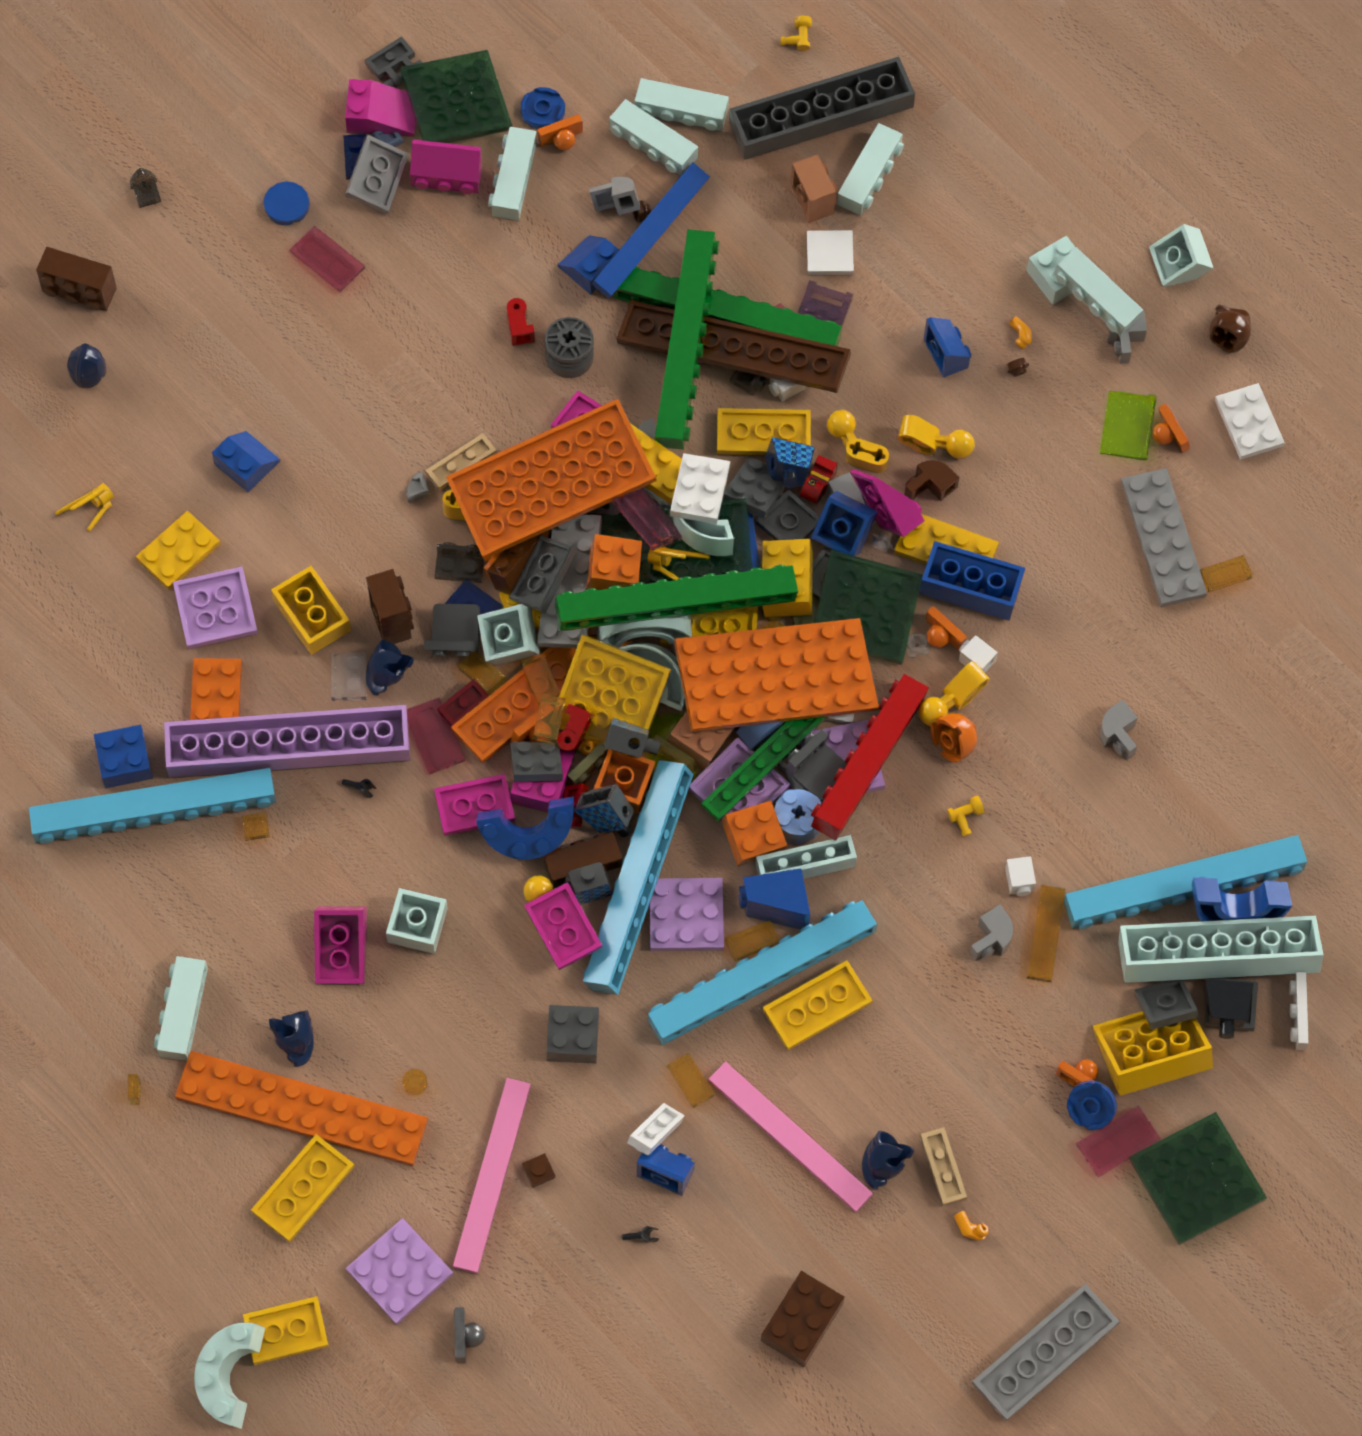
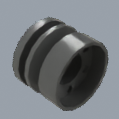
[545,317,594,378]

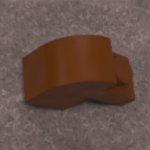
[904,460,960,501]

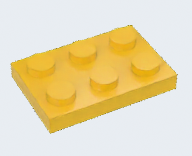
[136,510,221,590]
[243,1296,329,1365]

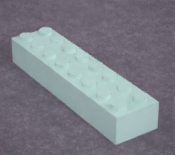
[1118,916,1324,983]

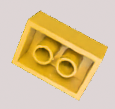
[762,539,813,617]
[271,565,351,655]

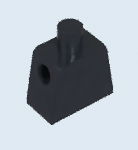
[1203,979,1254,1039]

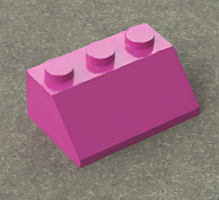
[410,140,482,194]

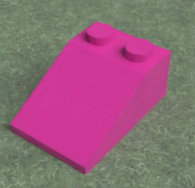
[345,79,418,136]
[850,469,925,537]
[510,739,577,812]
[314,906,367,984]

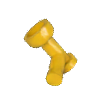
[781,15,812,51]
[947,795,984,837]

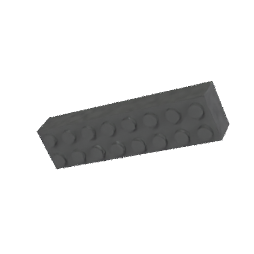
[729,57,915,160]

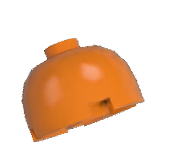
[930,713,977,763]

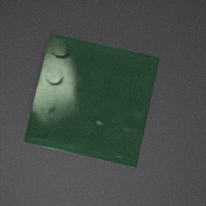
[400,50,512,143]
[814,550,923,665]
[1129,1112,1267,1245]

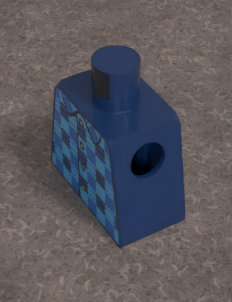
[765,437,815,488]

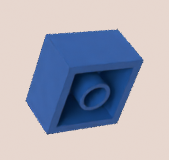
[811,491,878,559]
[93,724,153,789]

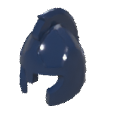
[67,343,106,388]
[366,640,414,696]
[269,1010,314,1067]
[862,1131,914,1190]

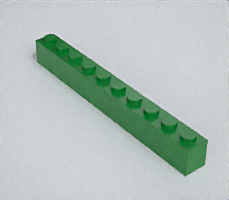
[655,229,720,450]
[613,266,842,346]
[555,565,798,631]

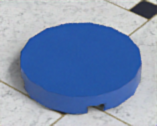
[521,87,565,129]
[264,181,310,225]
[1067,1080,1117,1130]

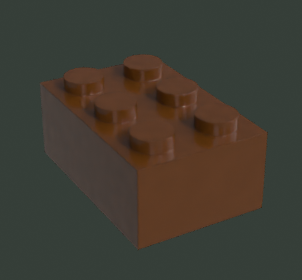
[36,246,117,311]
[366,569,414,644]
[761,1270,845,1367]

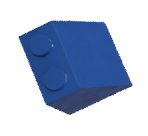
[738,868,810,930]

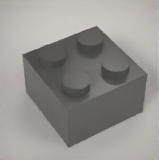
[546,1005,599,1064]

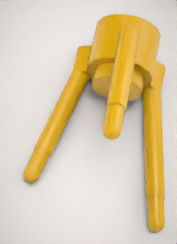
[55,483,114,531]
[647,545,710,580]

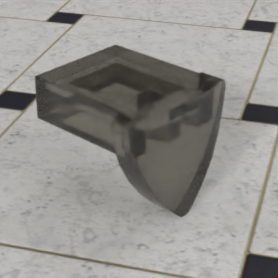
[129,168,161,208]

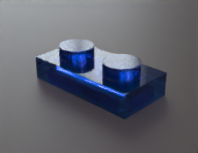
[343,134,366,180]

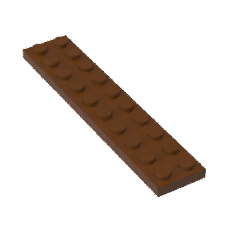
[616,300,851,393]

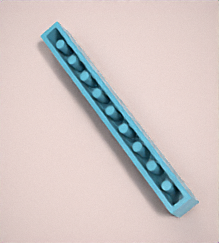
[583,760,694,995]
[29,768,276,844]
[1063,835,1307,929]
[648,900,877,1046]

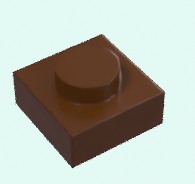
[522,1153,555,1188]

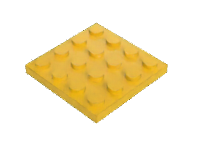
[549,634,672,745]

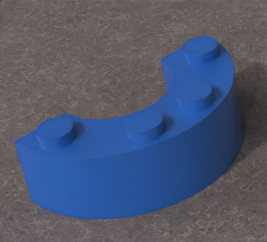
[476,796,574,860]
[1192,877,1292,921]

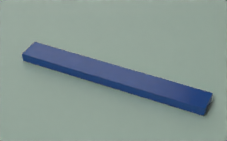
[591,162,710,298]

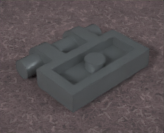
[365,36,424,88]

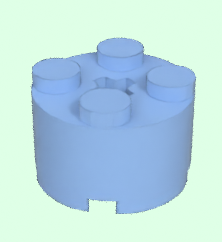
[774,789,821,845]

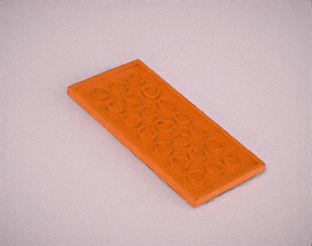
[446,399,657,559]
[674,618,879,732]

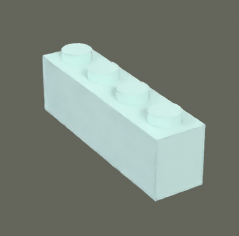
[635,78,729,131]
[609,99,698,176]
[837,123,904,216]
[488,127,537,221]
[1054,247,1143,336]
[755,835,857,879]
[154,956,208,1061]

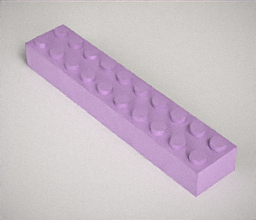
[164,705,410,778]

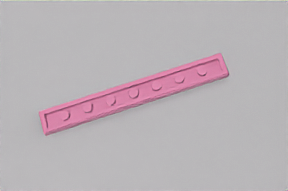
[709,1061,873,1213]
[453,1078,531,1274]

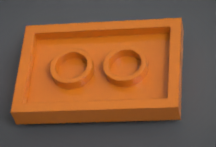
[190,658,242,720]

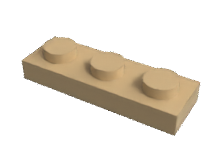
[426,433,497,491]
[920,1127,967,1206]

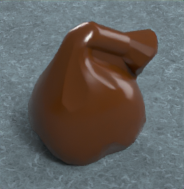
[1209,305,1251,353]

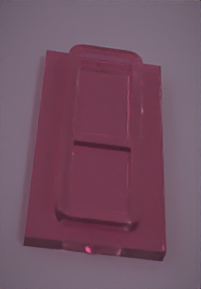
[290,226,365,292]
[612,488,682,550]
[407,698,465,775]
[1076,1106,1161,1177]

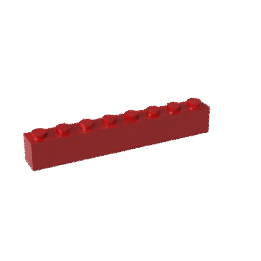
[811,674,929,841]

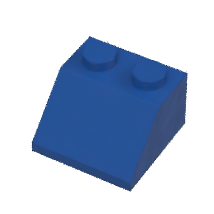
[558,235,619,295]
[924,317,971,378]
[212,431,280,492]
[637,1144,695,1196]

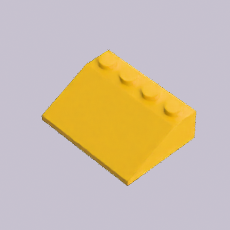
[1093,1011,1213,1096]

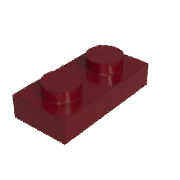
[437,679,489,727]

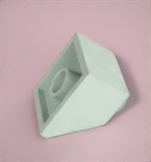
[1149,224,1214,287]

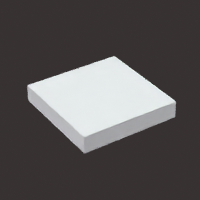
[807,230,854,275]

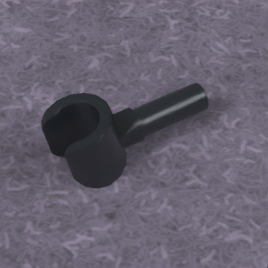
[342,779,376,798]
[622,1226,659,1243]

